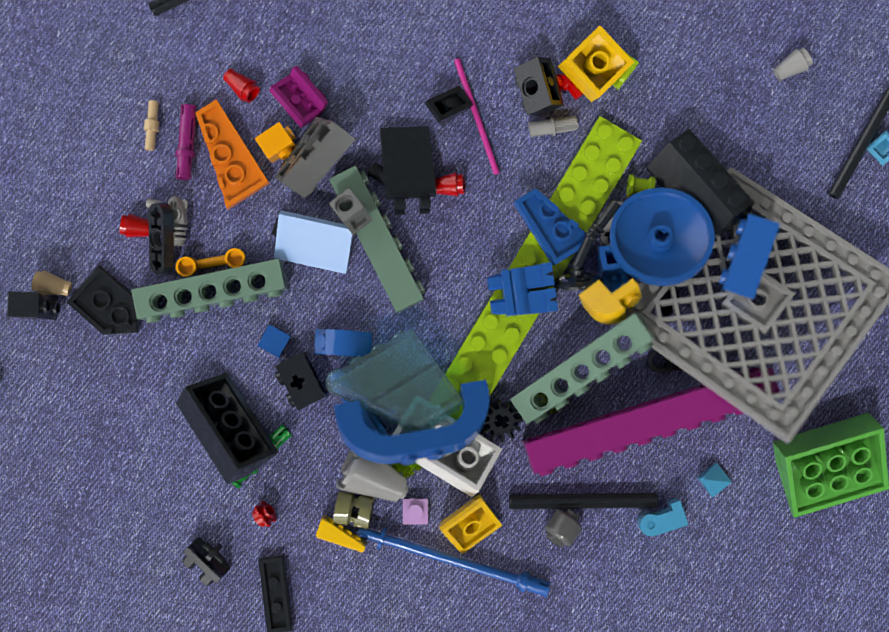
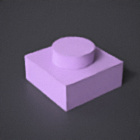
[403,498,428,524]

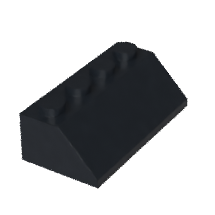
[647,129,755,239]
[176,372,279,485]

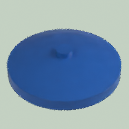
[610,188,715,286]

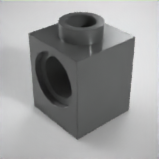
[329,188,373,235]

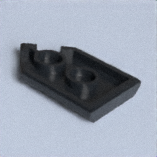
[66,265,139,335]

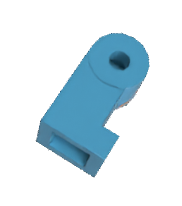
[637,498,689,536]

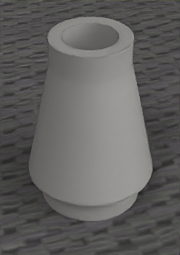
[773,47,813,81]

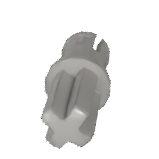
[528,116,578,138]

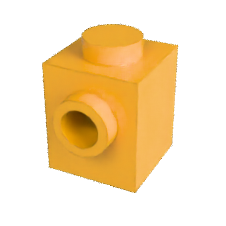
[254,122,296,164]

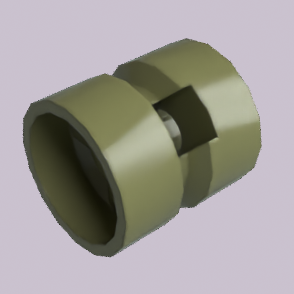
[333,491,374,529]

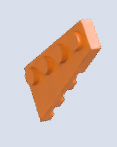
[195,99,270,210]

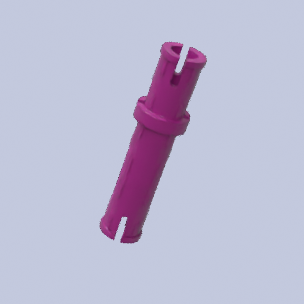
[175,104,197,180]

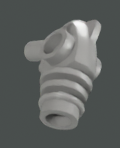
[146,196,188,246]

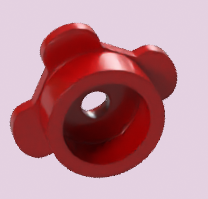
[252,501,277,527]

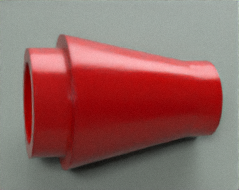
[223,69,260,103]
[435,172,465,197]
[119,213,149,238]

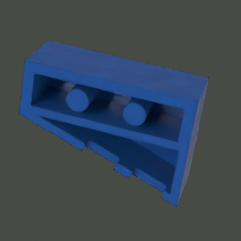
[719,214,780,299]

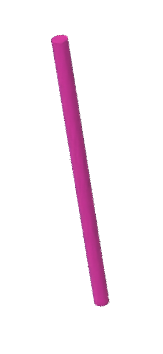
[454,58,500,175]

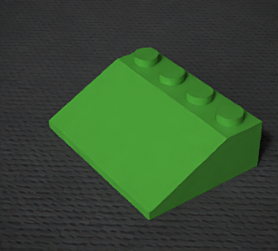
[773,413,889,518]

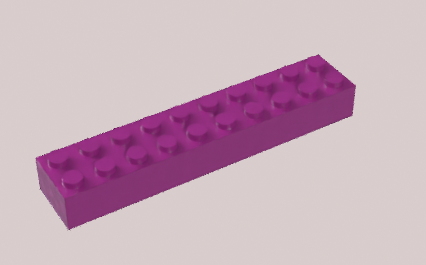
[522,367,781,476]

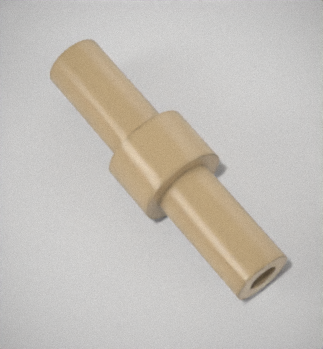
[144,100,160,151]

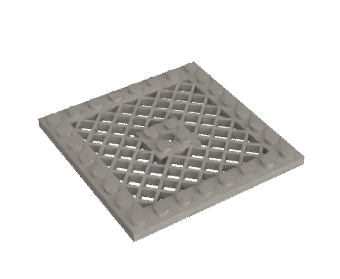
[619,167,889,443]

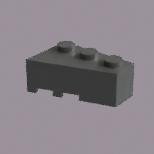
[274,117,356,198]

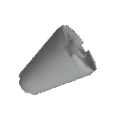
[336,450,409,502]

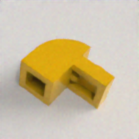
[579,279,642,325]

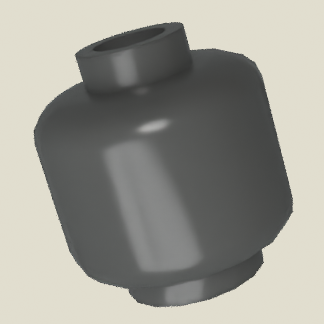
[545,509,582,548]

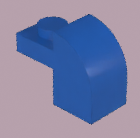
[597,245,628,294]
[314,329,372,357]

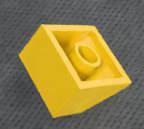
[558,25,634,102]

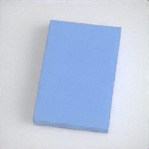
[274,210,353,274]

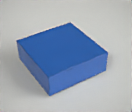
[257,324,292,358]

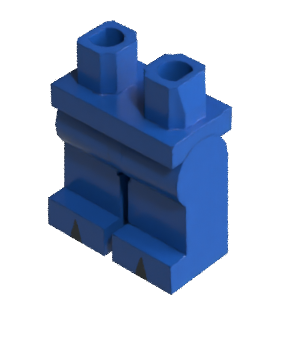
[487,262,558,317]

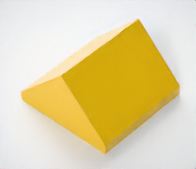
[439,494,502,554]

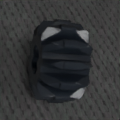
[483,399,523,442]

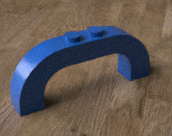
[334,380,489,465]

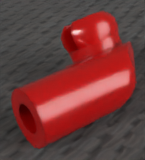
[555,74,584,100]

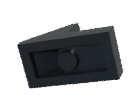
[425,85,473,128]

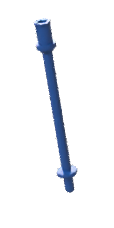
[356,527,551,597]

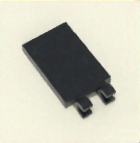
[379,126,436,215]

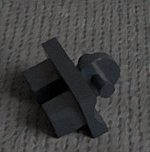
[182,537,231,586]

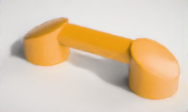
[176,248,246,277]

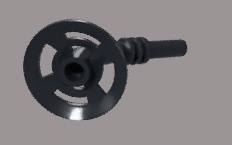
[553,200,620,290]

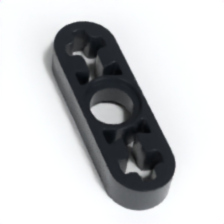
[148,202,174,275]

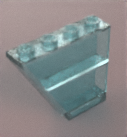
[325,328,463,432]

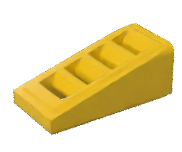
[316,515,367,552]

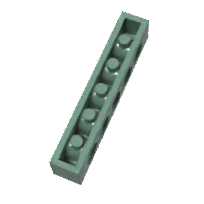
[131,259,288,324]
[510,312,657,424]

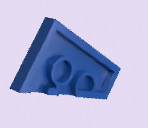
[513,188,585,266]

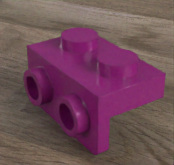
[269,65,328,128]

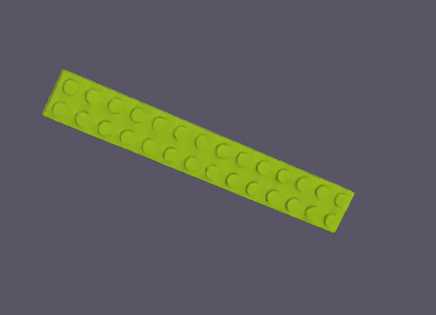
[428,116,642,421]

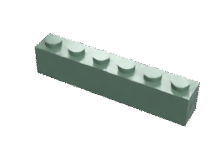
[329,165,426,314]

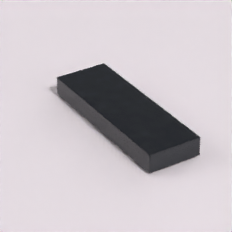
[258,554,293,632]

